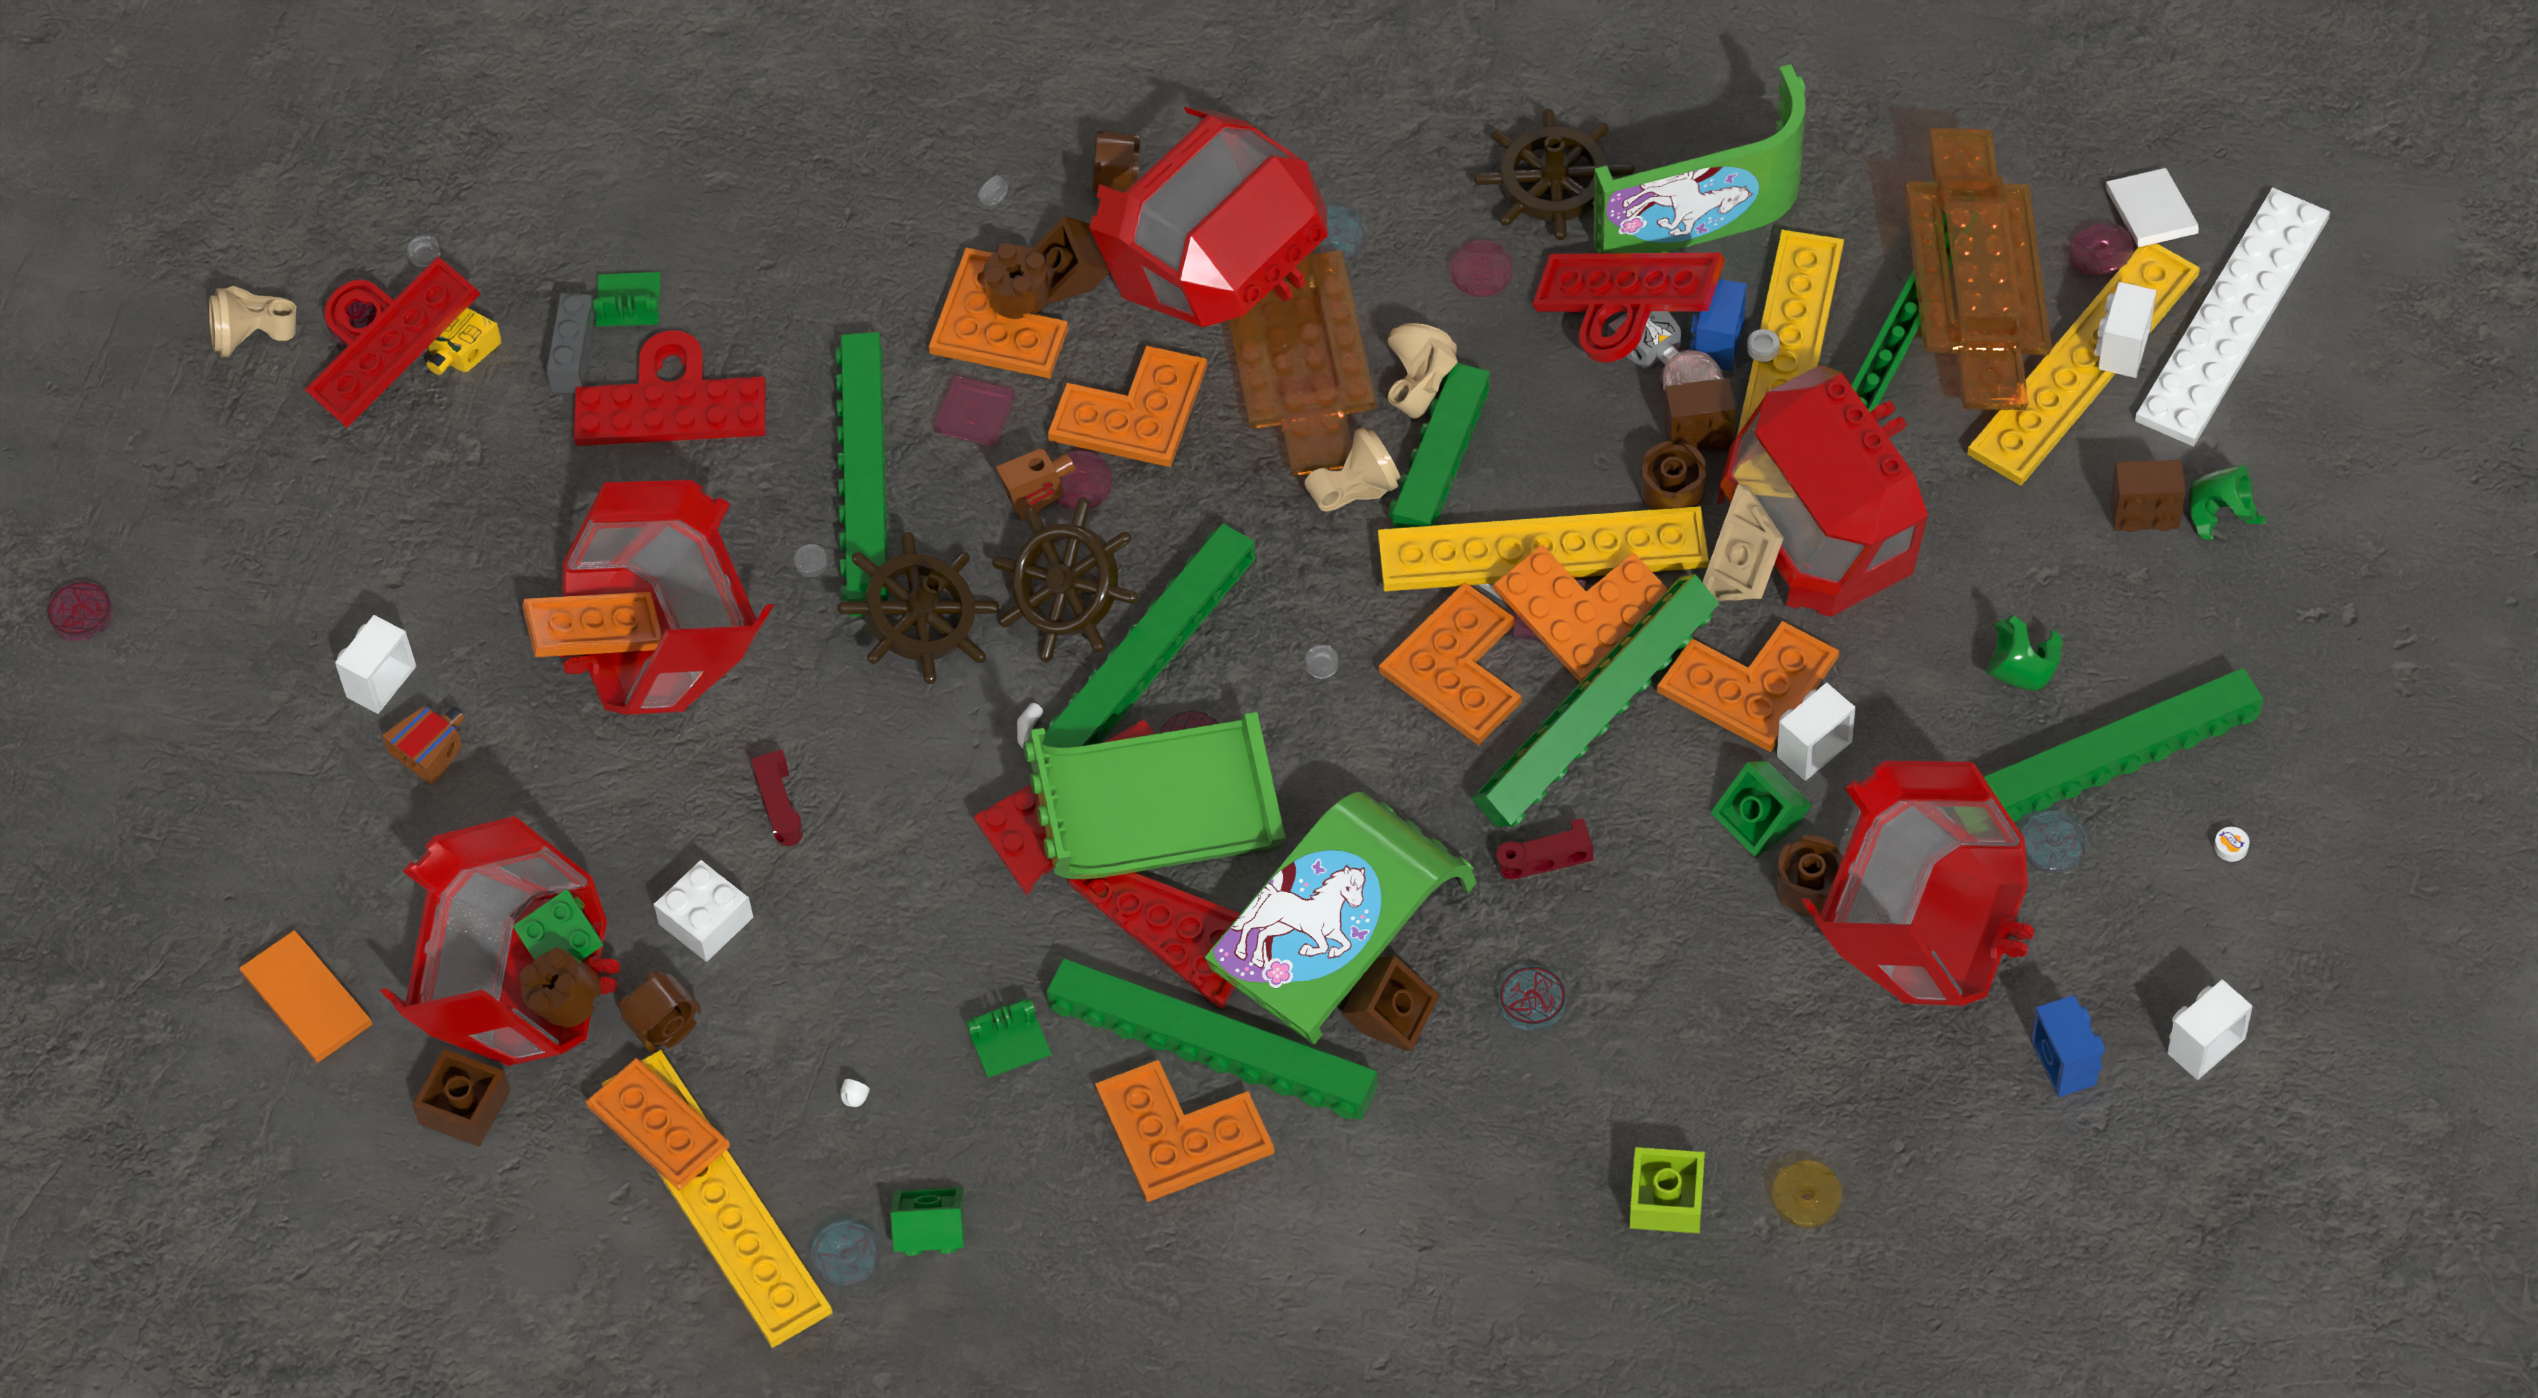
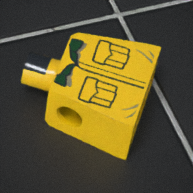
[427,308,502,375]

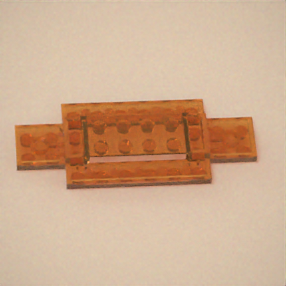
[1904,128,2052,410]
[1228,250,1376,476]

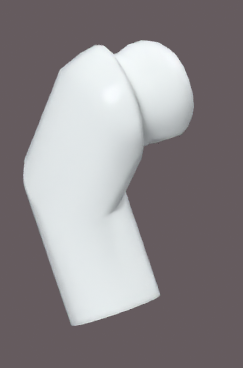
[1017,703,1043,749]

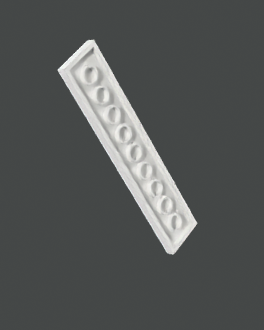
[2135,188,2330,447]

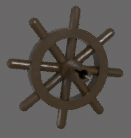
[1474,109,1635,240]
[992,497,1138,662]
[837,531,1000,684]

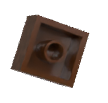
[1664,378,1736,450]
[2110,460,2185,532]
[412,1049,511,1147]

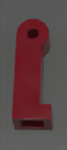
[751,749,803,846]
[1496,818,1594,880]

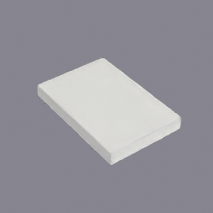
[2106,168,2198,247]

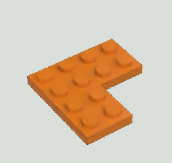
[929,248,1069,379]
[1048,346,1207,467]
[1493,544,1668,682]
[1379,582,1522,746]
[1657,621,1839,752]
[1095,1060,1275,1203]

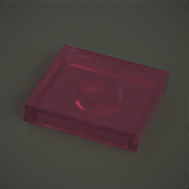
[934,376,1016,447]

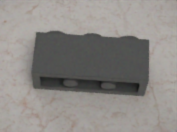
[547,293,596,393]

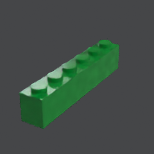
[1389,363,1490,529]

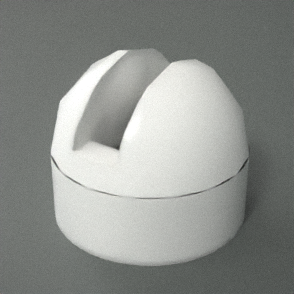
[840,1079,870,1107]

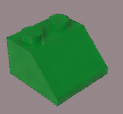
[1710,761,1812,857]
[891,1187,965,1256]

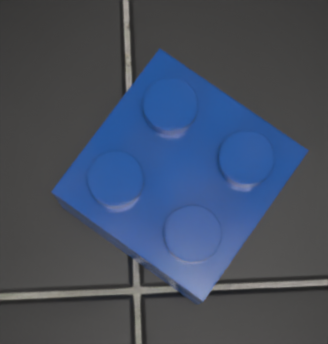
[1690,279,1747,372]
[2031,995,2105,1097]

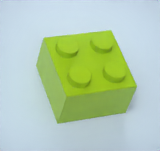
[1630,1147,1705,1233]

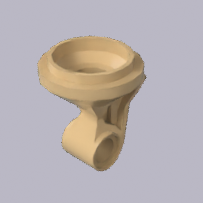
[209,286,296,358]
[1387,323,1458,419]
[1304,426,1401,511]

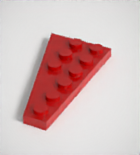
[974,719,1155,896]
[1069,872,1240,1011]

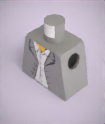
[1608,311,1683,369]

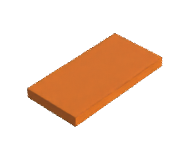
[522,592,662,657]
[239,930,373,1063]
[585,1058,730,1191]

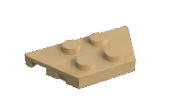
[1702,484,1784,602]

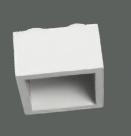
[2095,282,2157,378]
[335,615,416,714]
[1777,683,1855,781]
[654,860,753,962]
[2167,979,2253,1080]

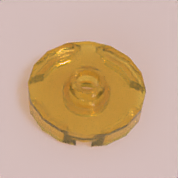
[1772,1160,1842,1228]

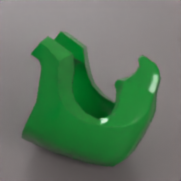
[2189,465,2267,540]
[1985,615,2063,692]

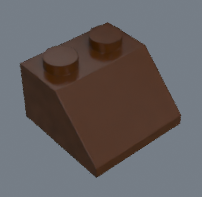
[1032,216,1110,304]
[1341,955,1439,1051]

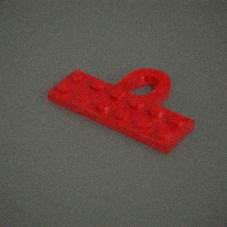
[1533,252,1725,363]
[305,256,480,428]
[574,330,766,446]

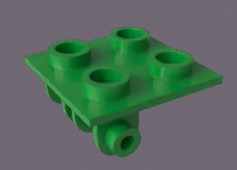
[594,272,661,327]
[513,889,604,961]
[964,998,1052,1078]

